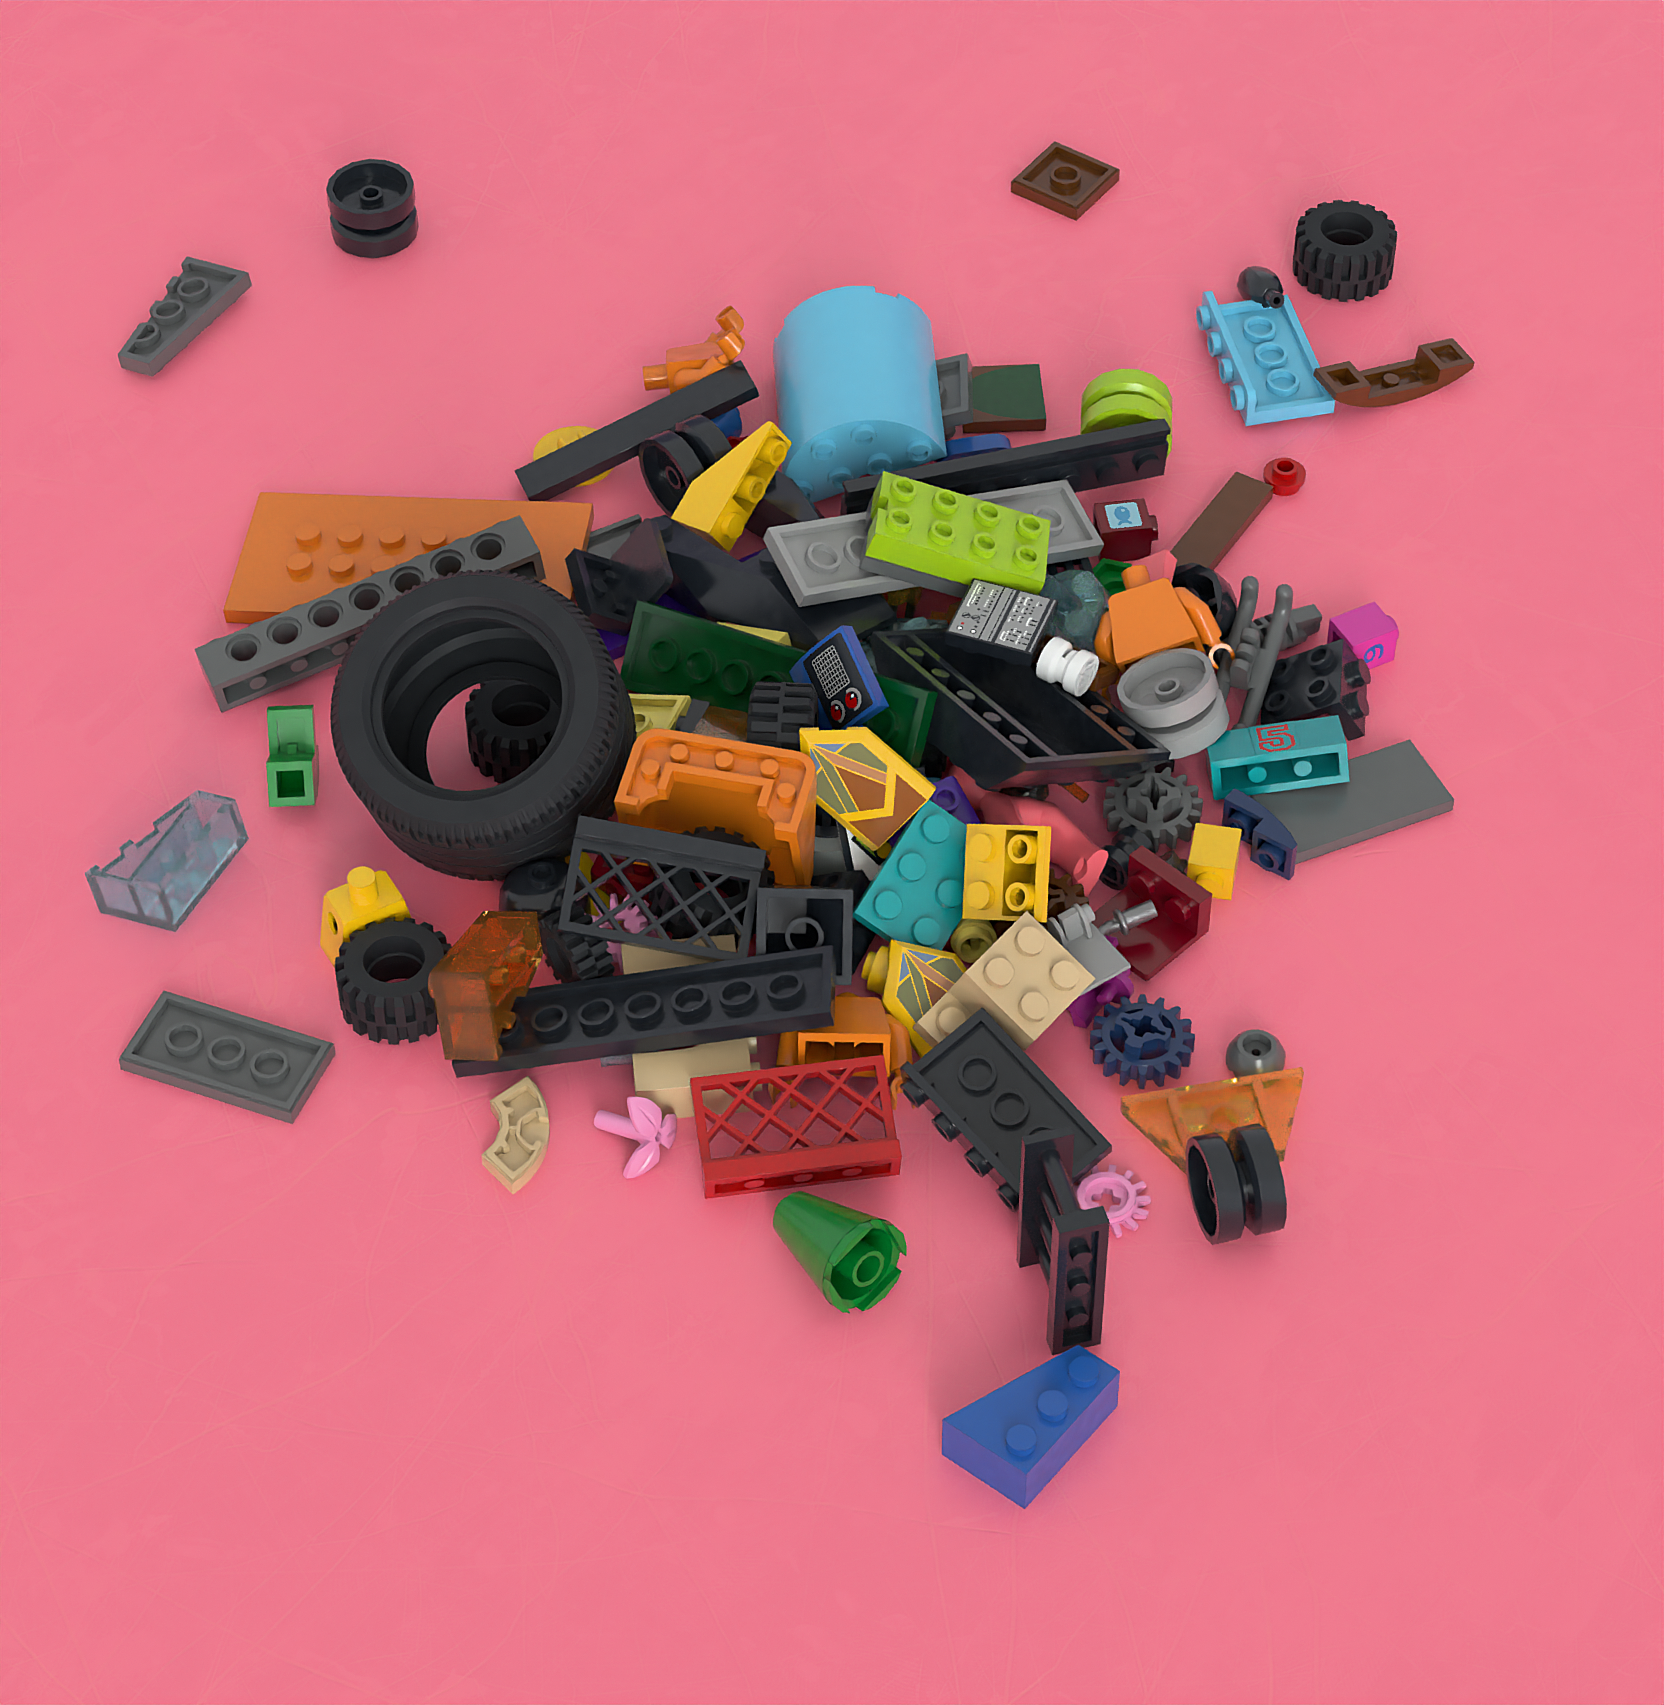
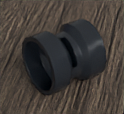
[1099,826,1156,890]

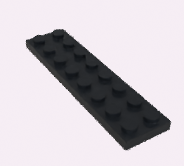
[452,945,836,1078]

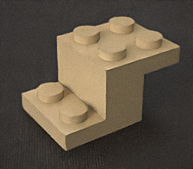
[912,911,1096,1051]

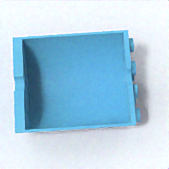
[773,286,947,503]

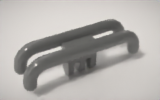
[1216,576,1293,730]

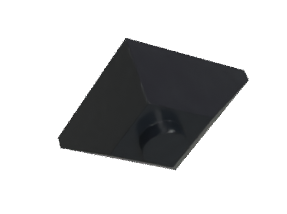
[756,884,853,985]

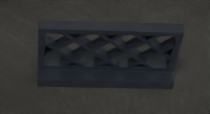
[557,815,766,961]

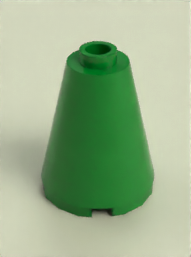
[773,1191,907,1313]

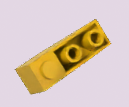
[671,421,792,552]

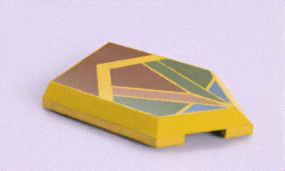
[799,727,936,851]
[881,939,967,1058]

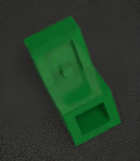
[266,705,319,807]

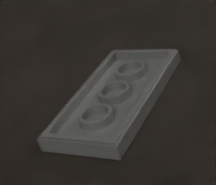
[1250,739,1454,864]
[119,991,336,1124]

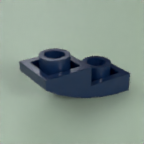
[1222,788,1297,880]

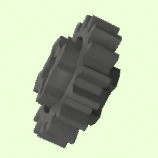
[1103,767,1203,852]

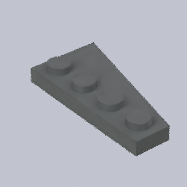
[117,256,252,377]

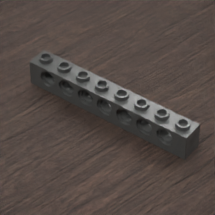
[194,515,546,713]

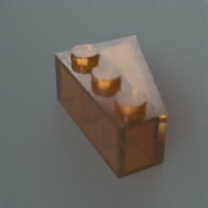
[428,911,543,1061]

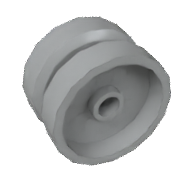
[1117,648,1230,759]

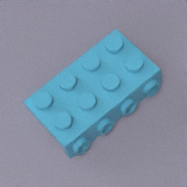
[1196,291,1335,426]

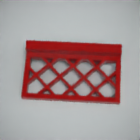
[690,1055,902,1199]

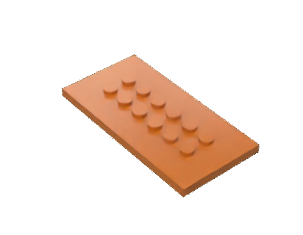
[223,492,595,624]

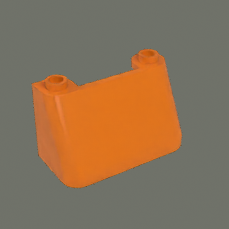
[614,728,817,886]

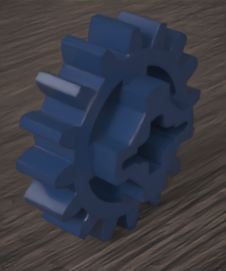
[1090,994,1195,1089]

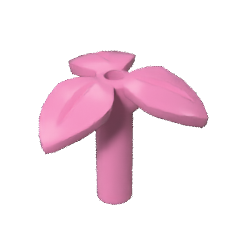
[594,1096,677,1179]

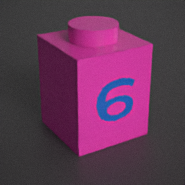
[1327,601,1399,670]

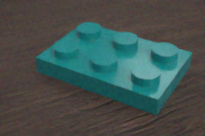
[853,800,967,950]

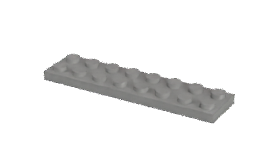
[763,479,1104,607]

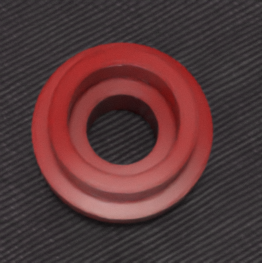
[1263,457,1306,496]

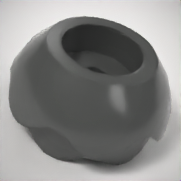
[1226,1030,1286,1084]

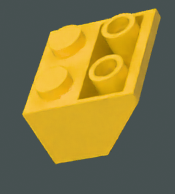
[962,824,1051,923]

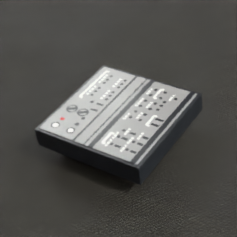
[945,578,1059,667]

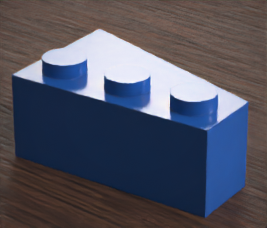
[942,1345,1120,1509]

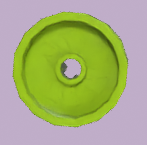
[1080,369,1172,457]

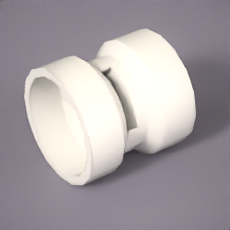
[1036,637,1099,696]

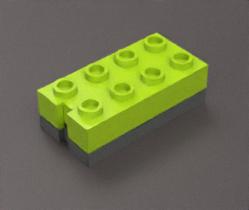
[859,471,1051,599]

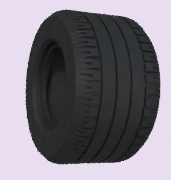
[330,569,637,881]

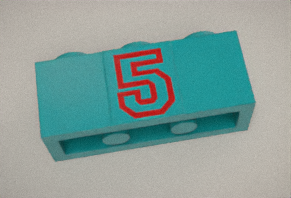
[1205,715,1350,800]

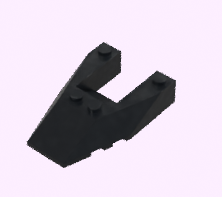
[630,471,897,651]

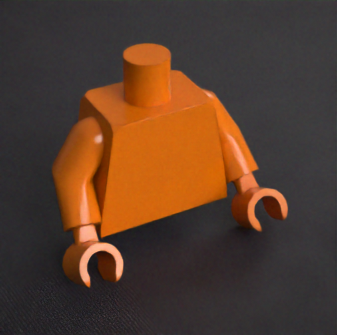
[642,306,745,394]
[1094,565,1235,702]
[768,992,916,1110]

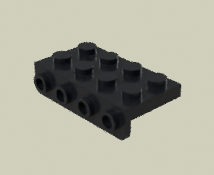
[899,1008,1112,1213]

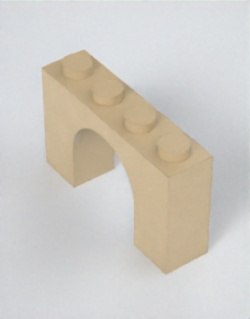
[621,934,762,1120]

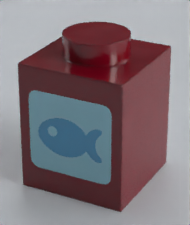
[1093,498,1158,562]

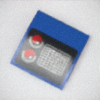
[789,625,889,730]

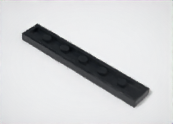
[515,360,760,501]

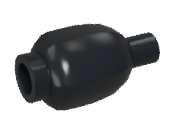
[1237,266,1284,309]

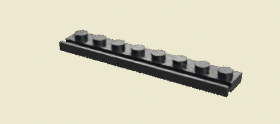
[840,418,1171,516]

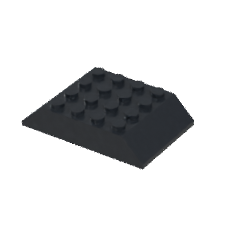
[870,628,1171,792]

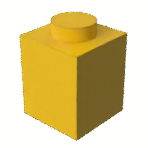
[1187,823,1242,900]

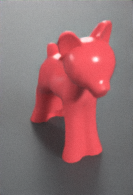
[946,765,1109,897]

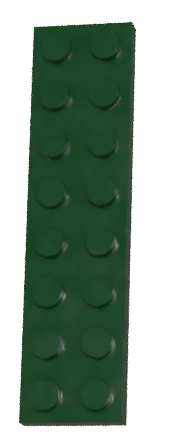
[620,600,938,769]

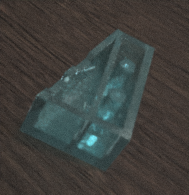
[85,790,249,932]

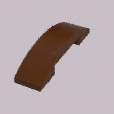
[1313,338,1475,407]

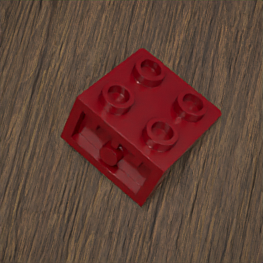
[1092,845,1212,981]

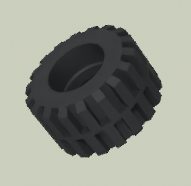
[1293,200,1397,302]
[465,680,561,784]
[746,681,818,752]
[649,826,775,950]
[335,917,458,1045]

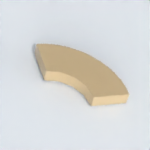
[481,1076,550,1194]

